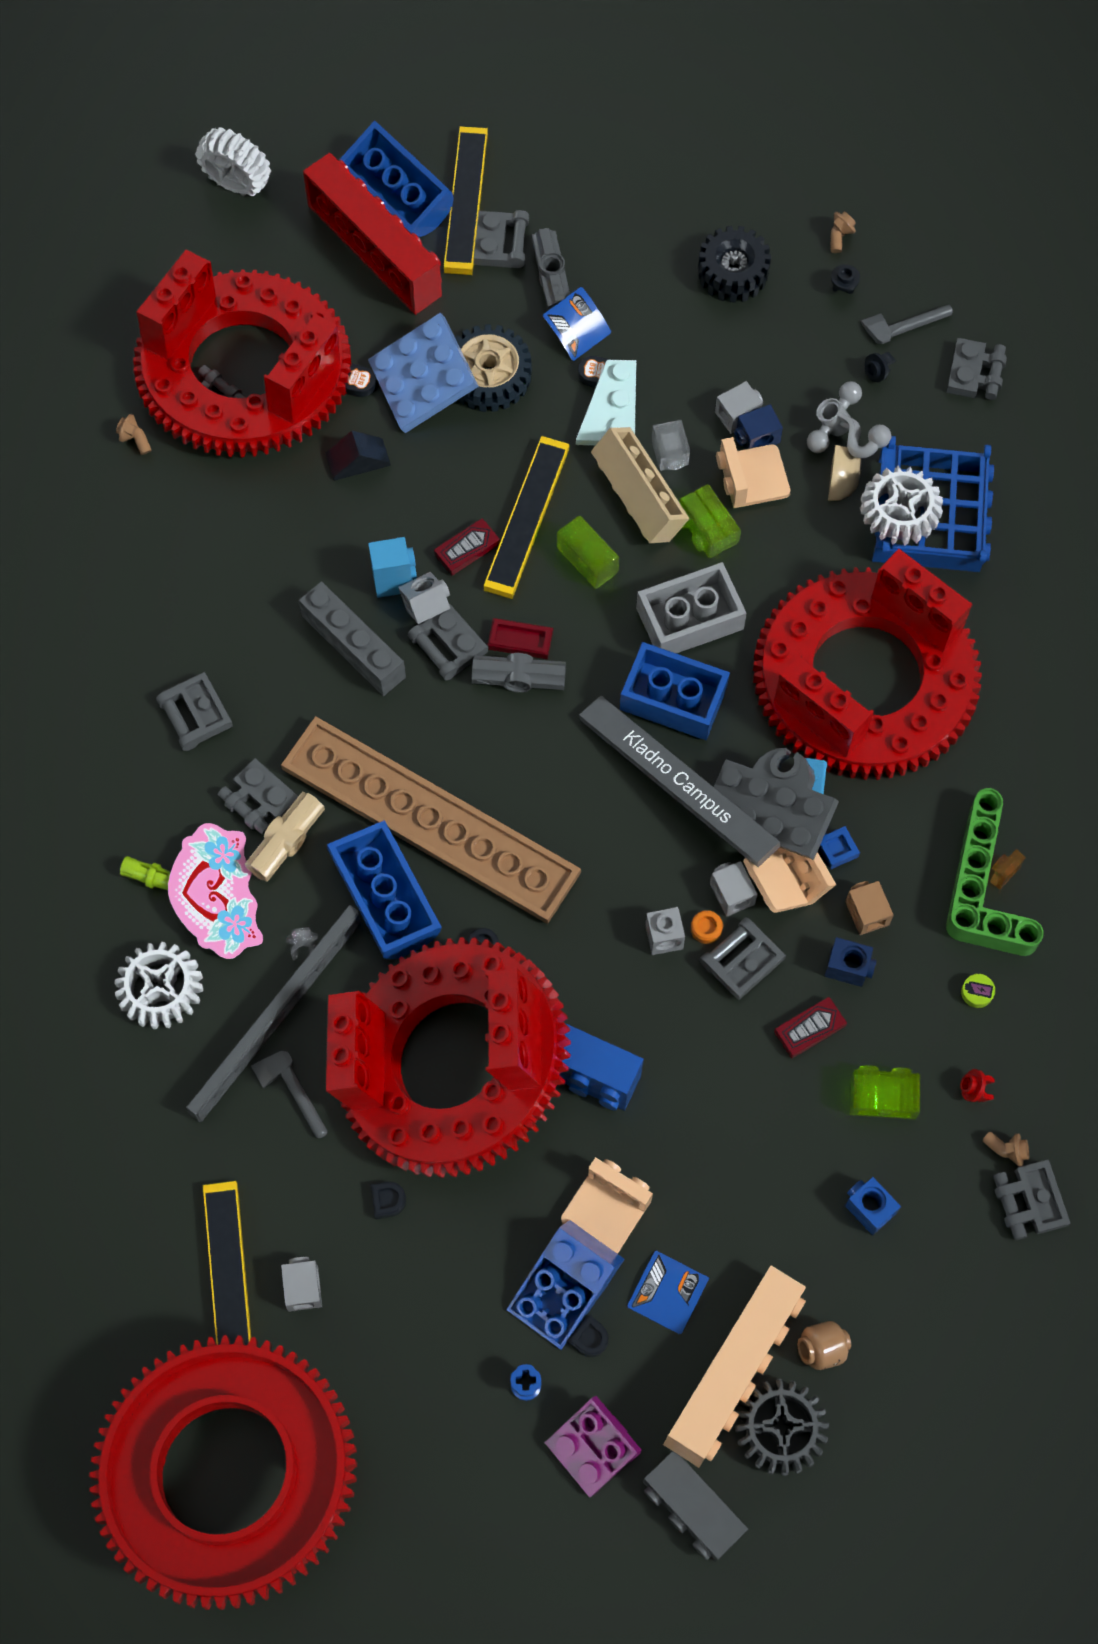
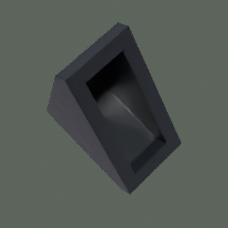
[326,431,391,481]

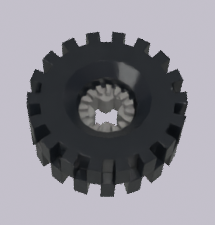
[698,226,771,303]

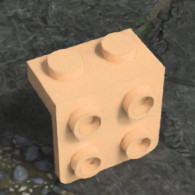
[716,437,790,508]
[743,848,836,913]
[561,1157,653,1254]

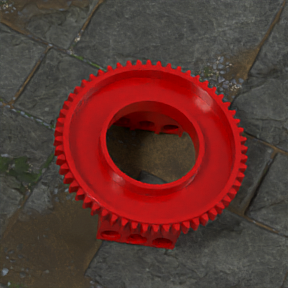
[133,250,351,457]
[753,549,982,780]
[326,937,571,1178]
[89,1335,358,1610]

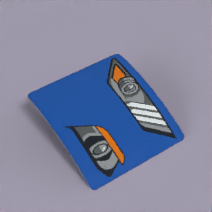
[543,287,611,361]
[627,1251,709,1334]

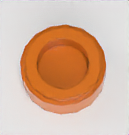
[691,911,723,944]

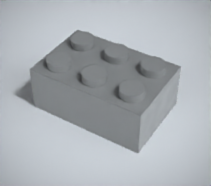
[636,562,747,653]

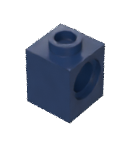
[734,404,783,450]
[824,937,877,987]

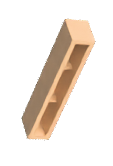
[663,1265,806,1468]

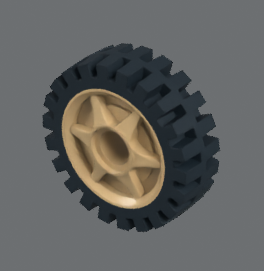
[455,324,532,412]

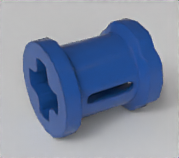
[510,1364,541,1401]

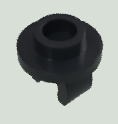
[831,264,860,294]
[864,352,896,382]

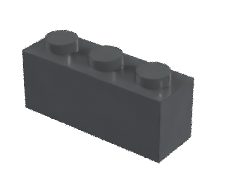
[643,1451,748,1562]

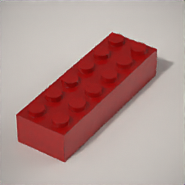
[303,152,442,315]

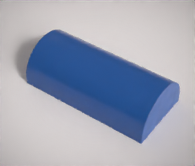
[339,120,454,237]
[327,820,441,960]

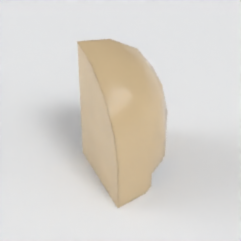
[828,445,862,501]

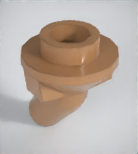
[831,211,856,253]
[116,414,152,455]
[983,1132,1029,1167]

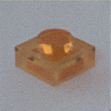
[990,849,1026,890]

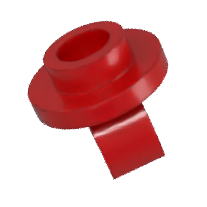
[960,1069,995,1102]

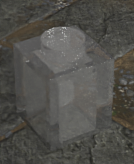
[651,420,690,471]

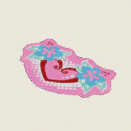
[168,823,263,959]

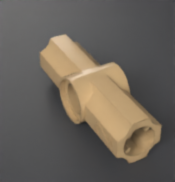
[245,791,325,882]

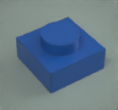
[819,826,860,870]

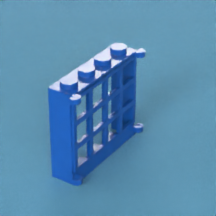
[872,436,994,572]

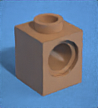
[845,881,893,935]

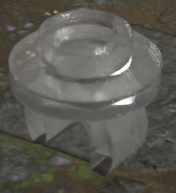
[286,927,318,960]

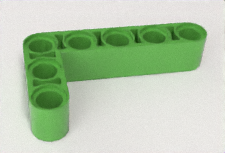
[946,788,1044,956]

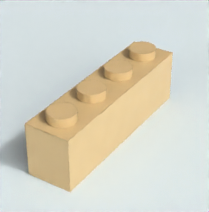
[591,427,690,543]

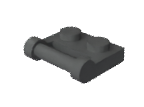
[473,210,529,268]
[407,604,488,680]
[156,672,233,751]
[699,917,786,1001]

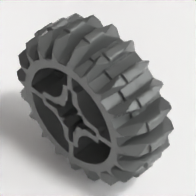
[735,1379,829,1476]

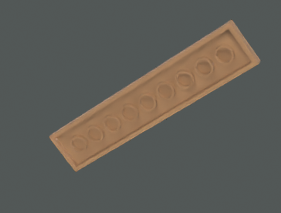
[281,716,581,924]

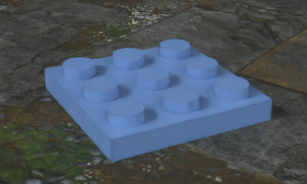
[368,313,479,433]

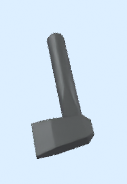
[860,304,953,344]
[251,1051,328,1138]

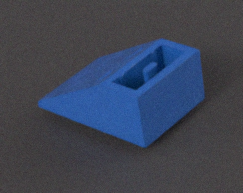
[506,1220,625,1350]

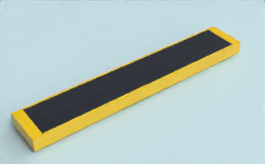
[444,126,488,275]
[484,436,569,599]
[203,1181,251,1345]

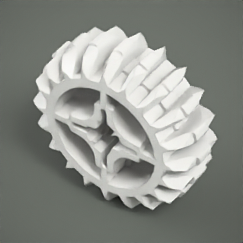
[195,127,271,196]
[860,465,943,546]
[114,942,203,1029]

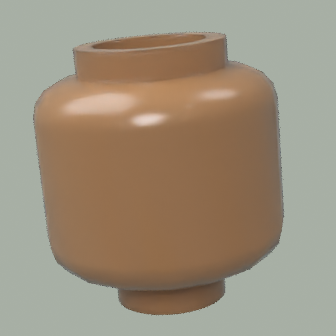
[797,1321,851,1370]

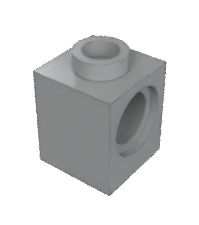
[715,381,763,434]
[398,572,450,624]
[710,861,757,917]
[645,907,685,955]
[281,1257,322,1312]

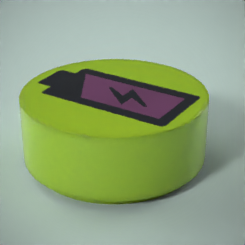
[961,974,995,1008]

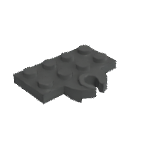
[714,748,839,860]

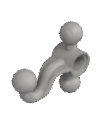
[806,381,892,459]

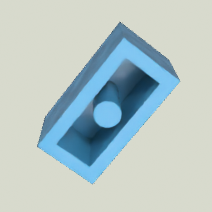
[368,537,417,598]

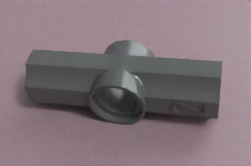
[532,228,570,310]
[472,653,566,692]

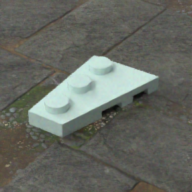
[576,360,636,445]

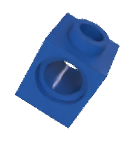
[845,1177,901,1236]

